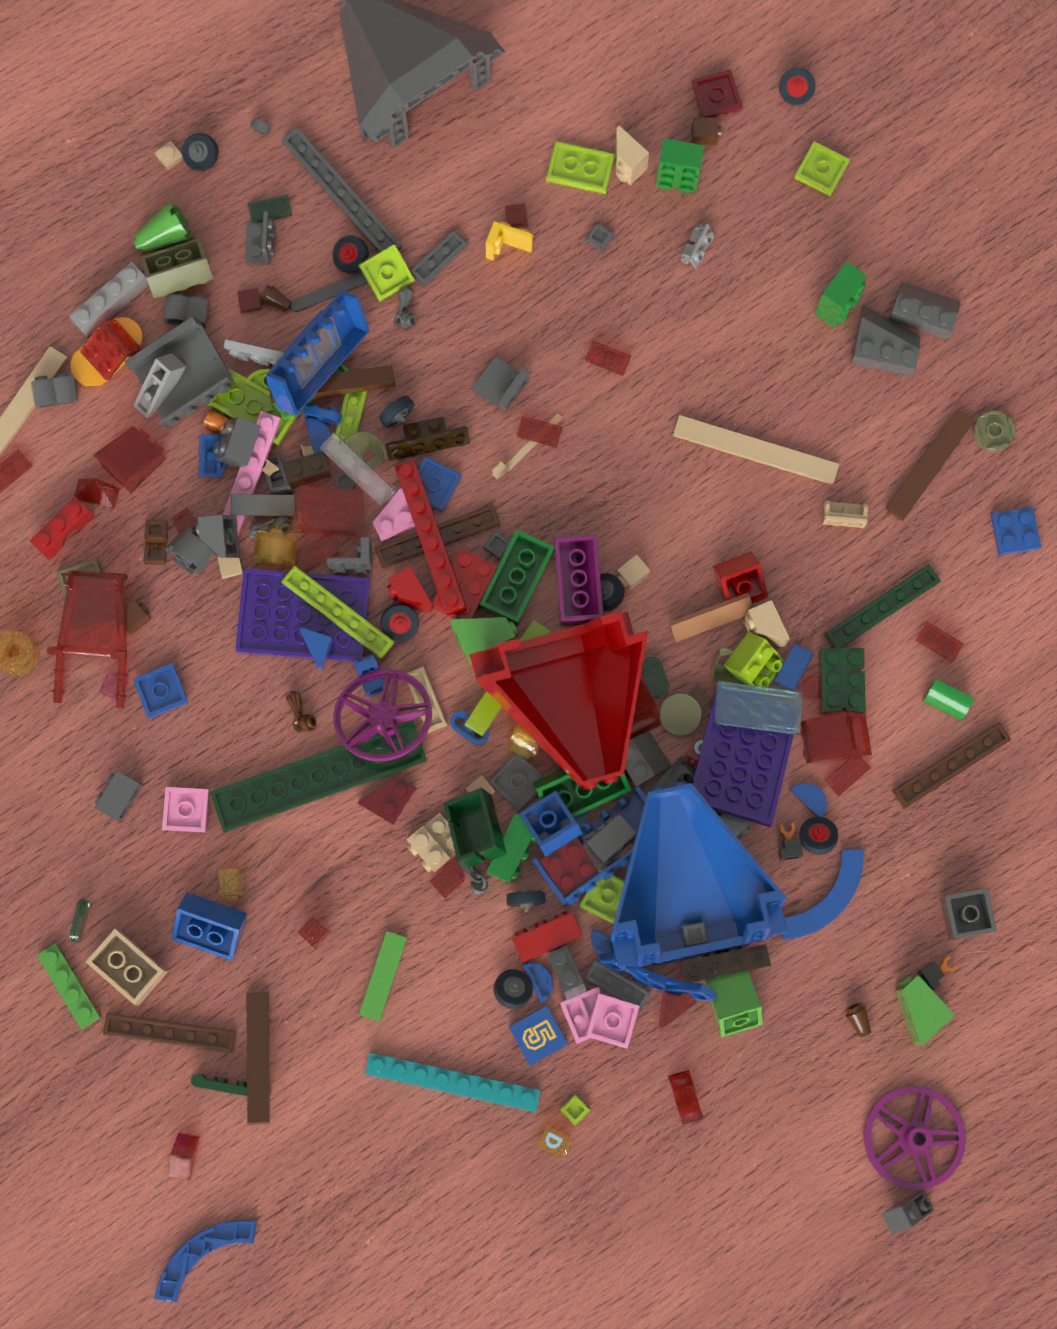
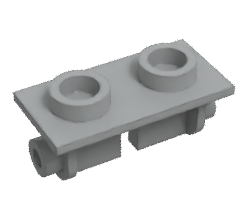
[681,223,714,269]

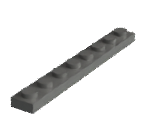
[281,128,402,252]

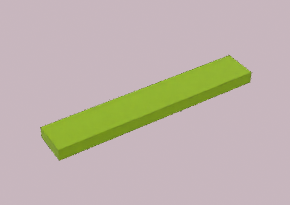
[281,565,395,659]
[465,620,551,737]

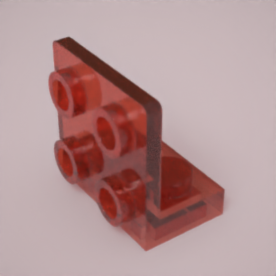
[80,320,142,380]

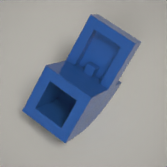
[353,654,385,698]

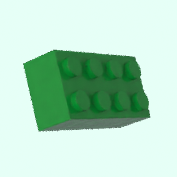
[480,529,555,627]
[532,768,631,817]

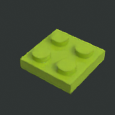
[794,141,850,197]
[358,244,415,301]

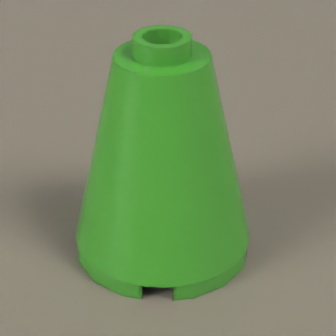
[133,201,193,252]

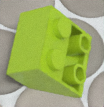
[724,632,785,695]

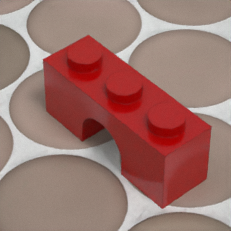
[29,496,94,560]

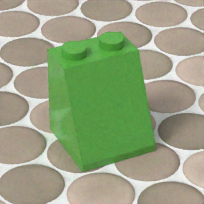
[450,617,518,666]
[704,971,763,1038]
[895,975,955,1045]

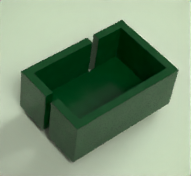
[818,648,866,715]
[443,788,507,868]

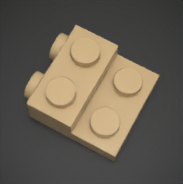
[406,813,456,874]

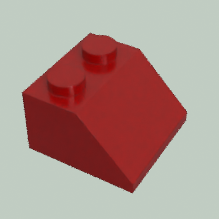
[713,551,768,603]
[387,567,433,613]

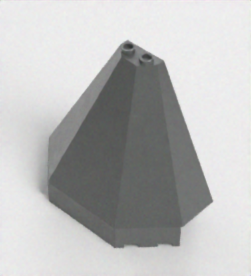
[340,0,505,149]

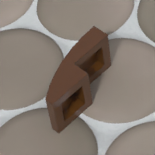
[144,519,168,565]

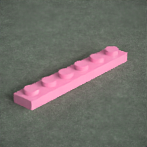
[223,411,281,537]

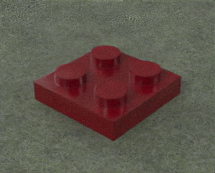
[691,69,743,118]
[540,837,600,897]

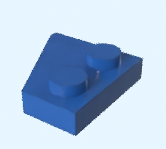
[198,434,226,478]

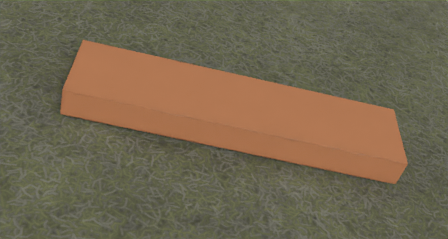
[669,593,753,643]

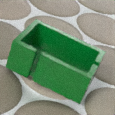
[656,139,704,193]
[815,261,867,328]

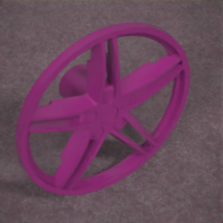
[333,669,432,761]
[864,1086,966,1190]

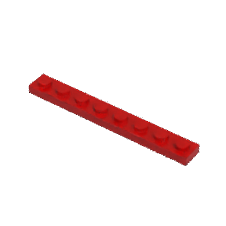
[394,458,467,616]

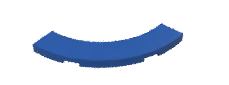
[781,849,864,940]
[598,953,717,1001]
[154,1219,257,1302]

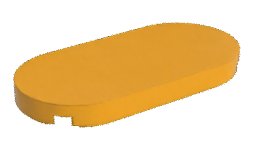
[70,317,143,387]

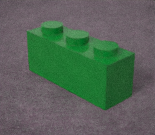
[486,814,536,884]

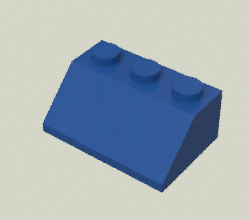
[171,892,248,961]

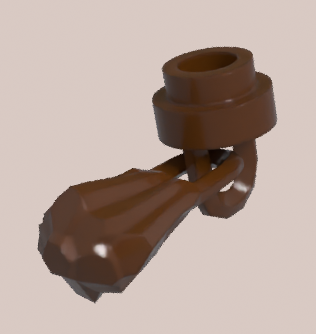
[286,691,317,732]

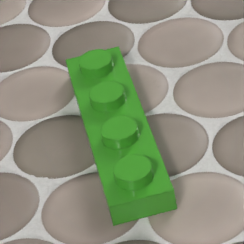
[37,943,101,1029]

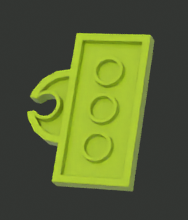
[208,369,301,446]

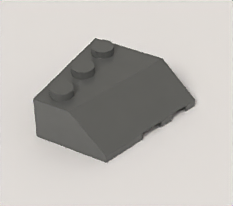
[851,305,920,376]

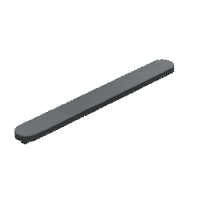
[290,272,368,312]

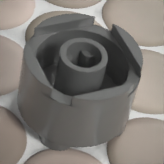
[165,527,215,576]

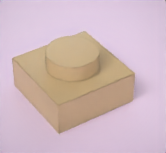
[155,141,183,171]

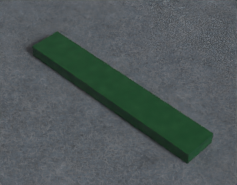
[824,564,941,648]

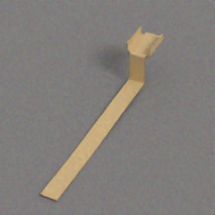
[492,413,563,479]

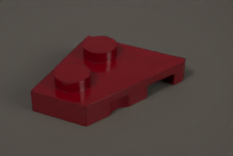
[358,777,416,825]

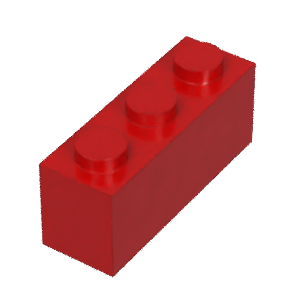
[512,911,582,963]

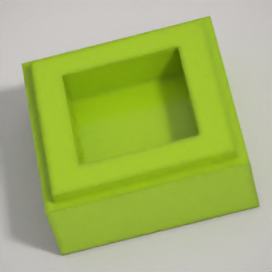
[560,1094,590,1125]

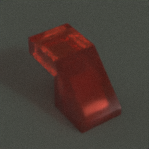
[668,1070,704,1125]

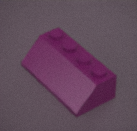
[554,535,603,626]

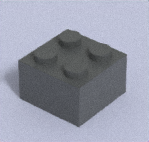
[213,417,261,468]
[940,888,997,940]

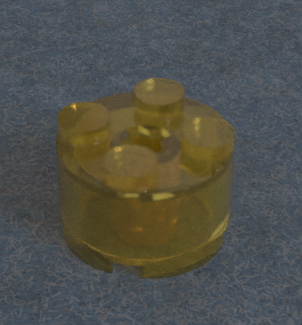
[253,529,298,567]
[0,630,40,676]
[505,722,540,759]

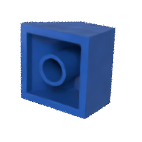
[519,791,582,856]

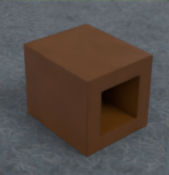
[692,117,722,145]
[114,600,150,635]

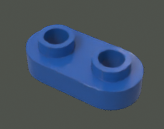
[301,403,343,425]
[450,711,489,746]

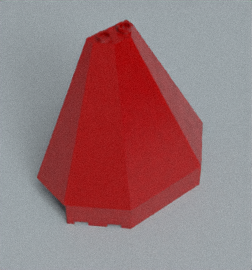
[469,611,648,790]

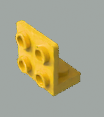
[485,221,533,261]

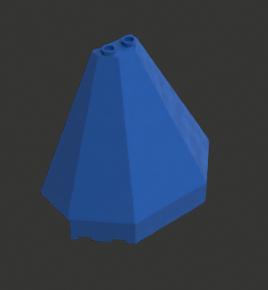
[611,782,787,967]

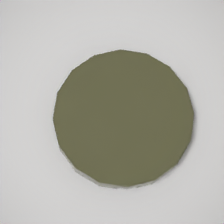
[973,410,1016,452]
[660,693,702,735]

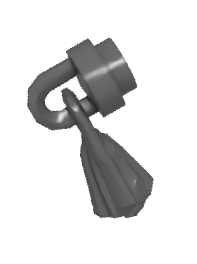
[394,286,417,329]
[248,516,292,541]
[456,860,488,895]

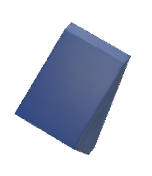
[300,628,334,671]

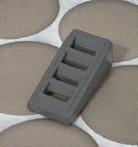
[264,453,293,495]

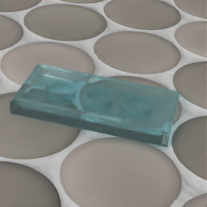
[715,681,803,735]

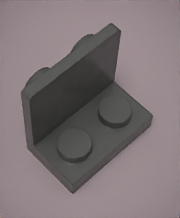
[245,211,276,265]
[472,357,530,413]
[326,537,373,574]

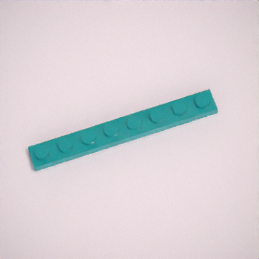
[365,1052,541,1112]

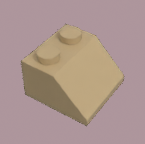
[615,126,649,186]
[743,600,790,648]

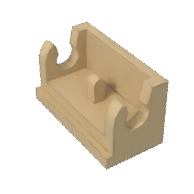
[822,500,868,528]

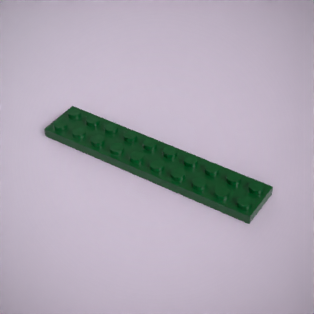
[210,721,427,833]

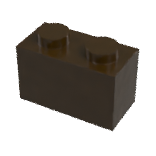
[283,451,331,489]

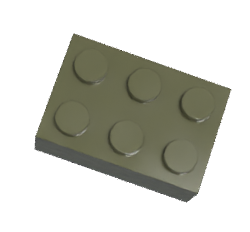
[141,238,213,298]

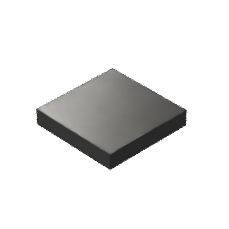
[488,751,544,812]

